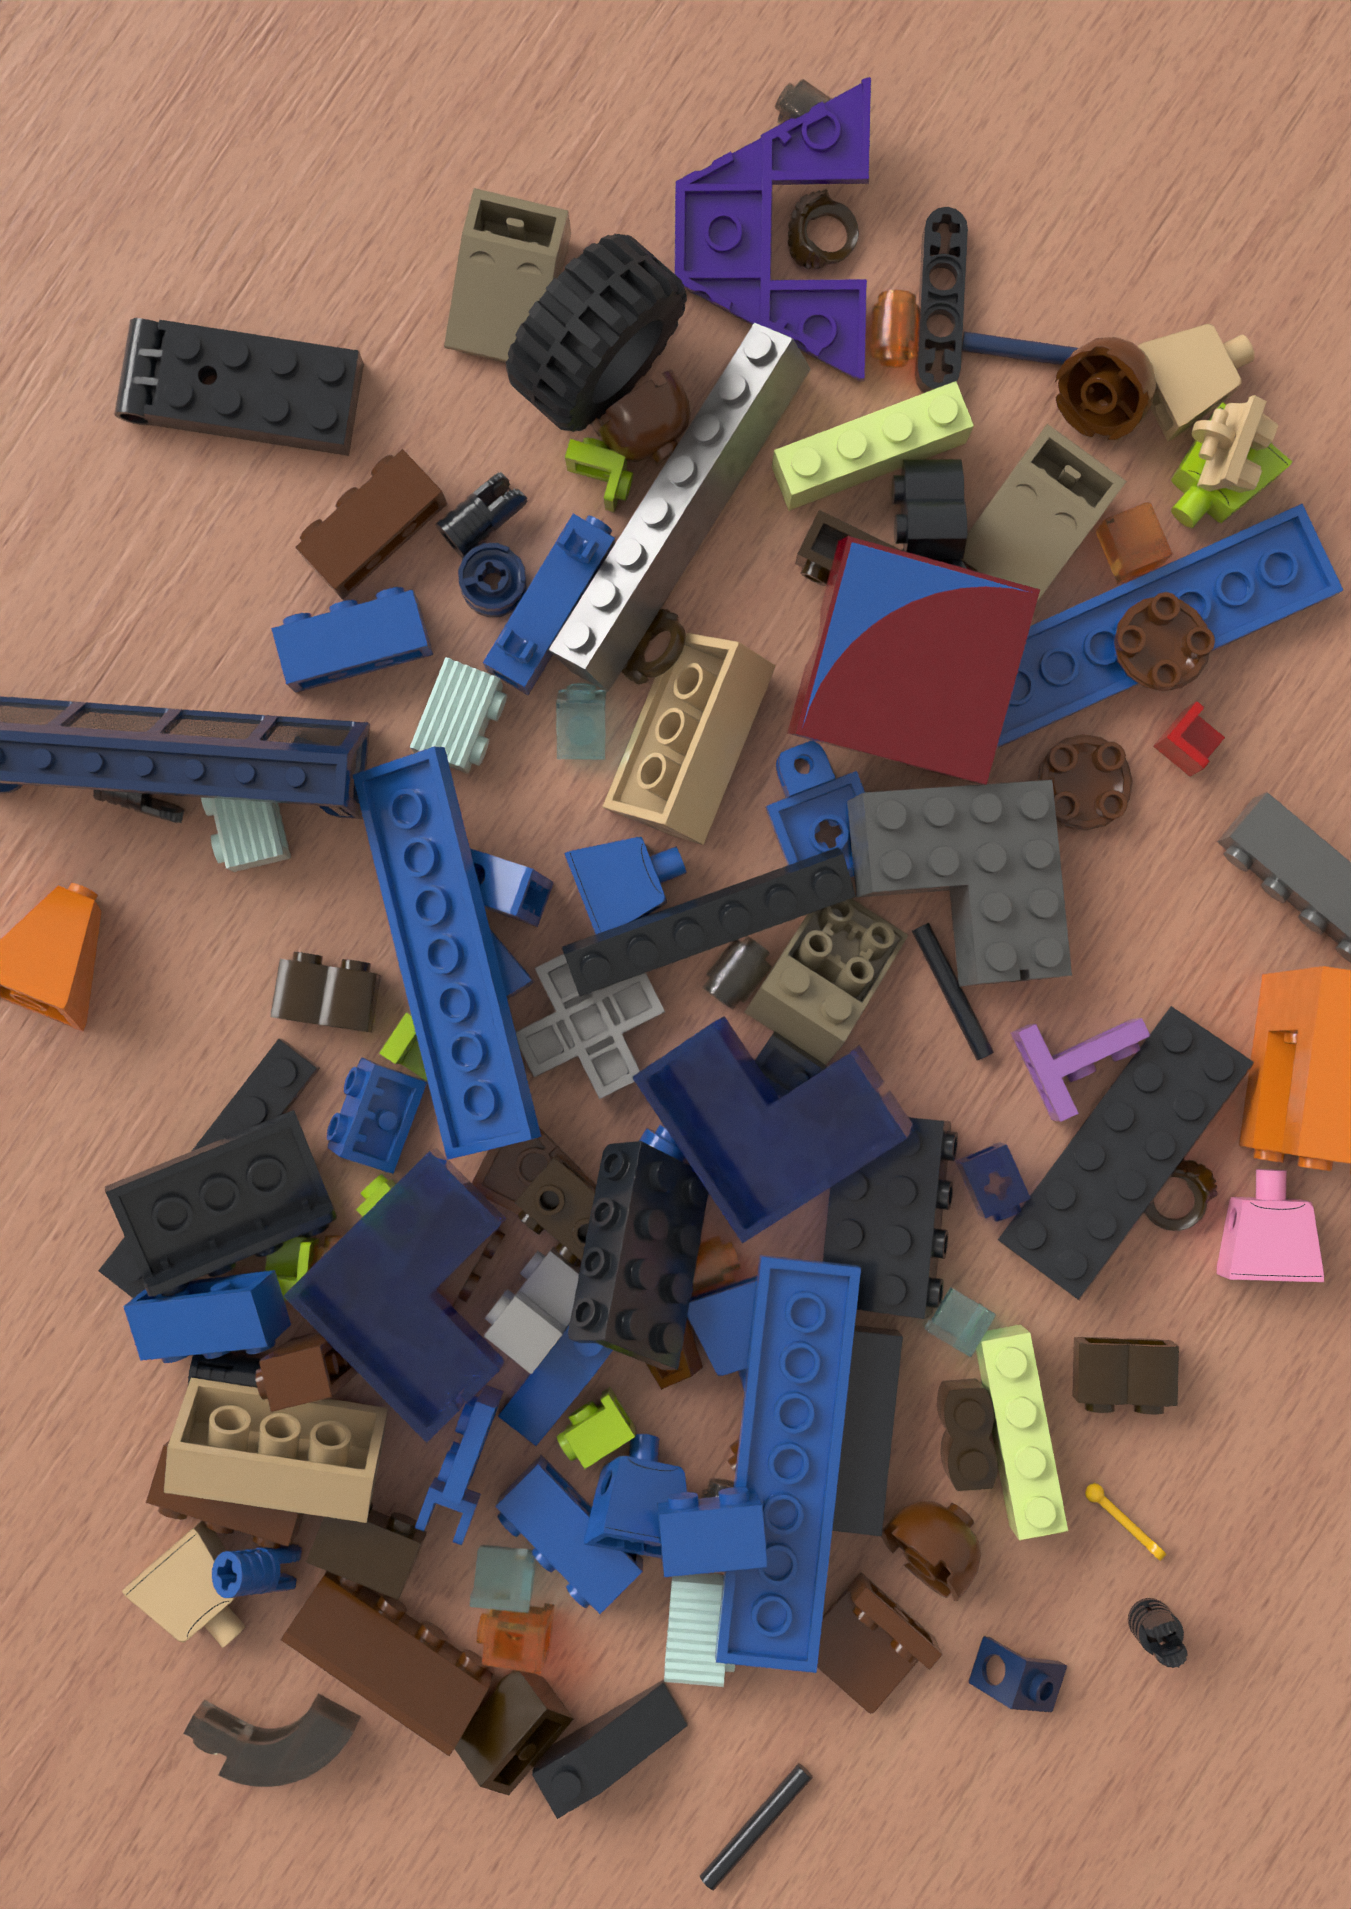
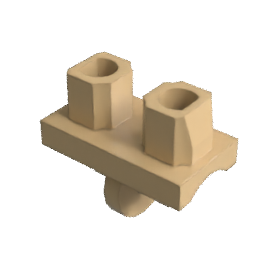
[1191,395,1278,493]

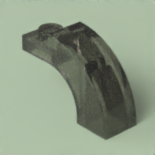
[183,1693,361,1787]

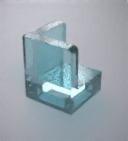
[922,1287,996,1357]
[469,1545,536,1613]

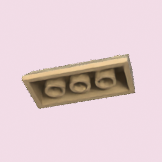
[603,633,776,845]

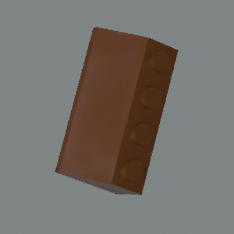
[280,1571,493,1756]

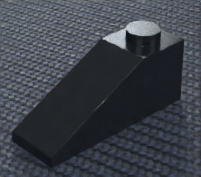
[532,1680,688,1819]

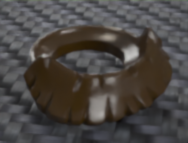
[788,189,859,269]
[621,609,686,685]
[1145,1159,1218,1231]

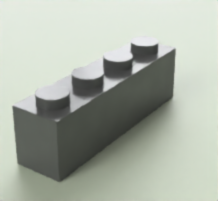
[1217,792,1351,963]

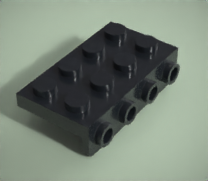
[823,1109,958,1319]
[105,1110,337,1297]
[568,1141,711,1370]

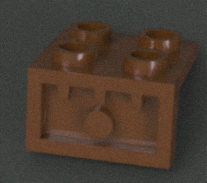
[817,1572,943,1714]

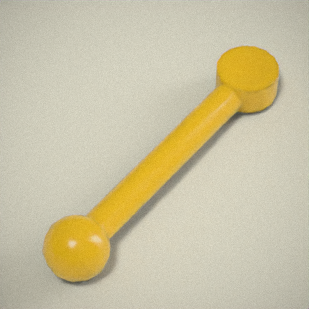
[1085,1483,1167,1561]

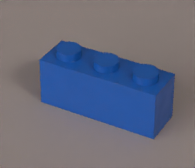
[271,587,433,693]
[123,1270,291,1363]
[495,1455,643,1614]

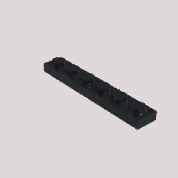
[562,847,856,997]
[98,1038,320,1298]

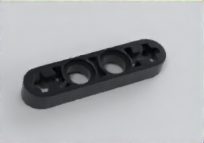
[915,207,968,393]

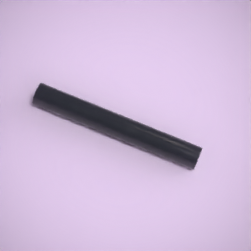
[912,923,994,1061]
[700,1763,813,1891]

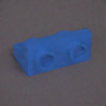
[327,1058,427,1174]

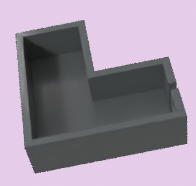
[847,780,1072,987]

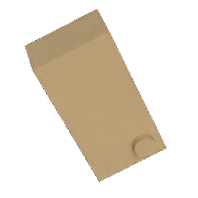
[164,1378,388,1523]

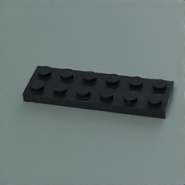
[998,1006,1254,1301]

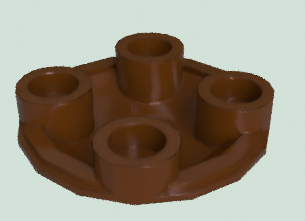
[1114,592,1215,691]
[1038,734,1133,830]

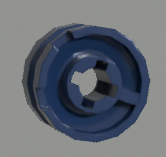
[458,543,527,617]

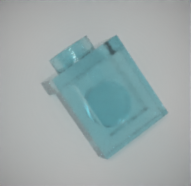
[556,683,606,760]

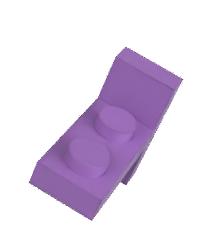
[1011,1018,1150,1122]

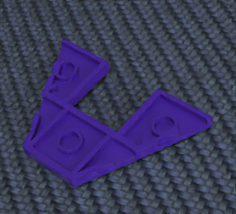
[675,77,871,381]

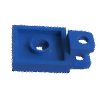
[765,740,865,877]
[415,1385,504,1546]

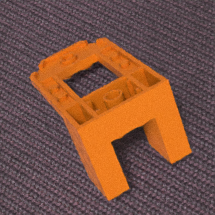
[1239,966,1351,1174]

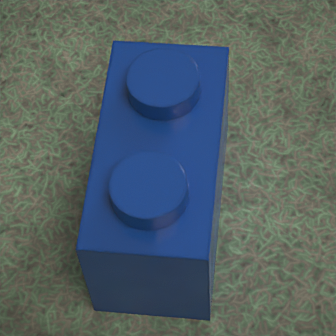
[657,1487,768,1577]

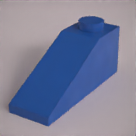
[498,1323,613,1446]

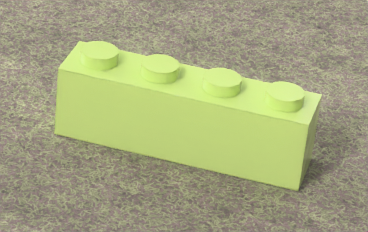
[772,381,974,510]
[973,1325,1068,1540]

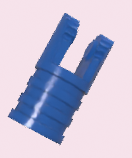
[212,1544,302,1598]

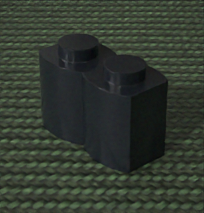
[892,459,968,559]

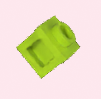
[565,437,633,512]

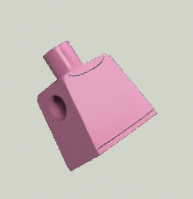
[1217,1169,1324,1282]

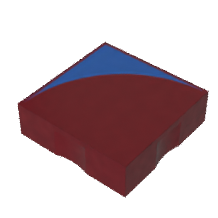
[787,536,1040,785]

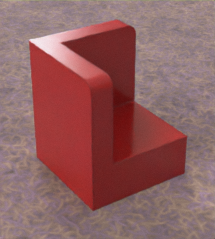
[1153,701,1225,777]

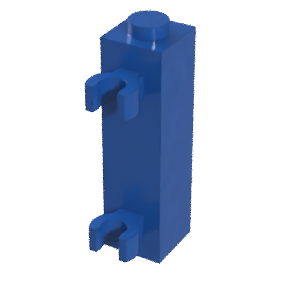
[483,513,616,695]

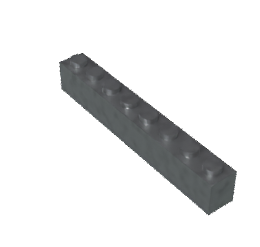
[549,323,811,692]

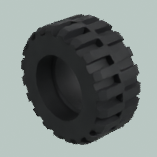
[506,234,687,432]

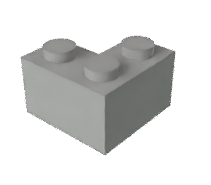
[484,1247,580,1374]

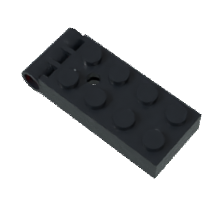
[114,318,364,456]

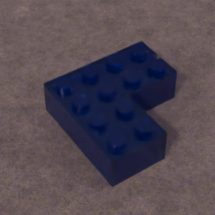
[632,1016,915,1244]
[284,1148,506,1443]

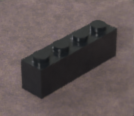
[832,1325,903,1536]

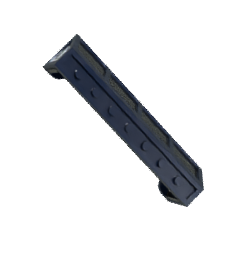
[0,696,370,819]

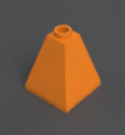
[0,883,102,1032]

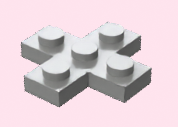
[516,954,665,1099]

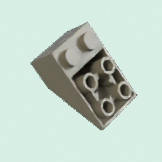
[444,188,571,363]
[961,424,1127,601]
[744,898,908,1065]

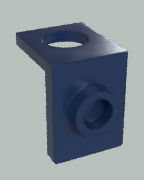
[969,1636,1067,1712]

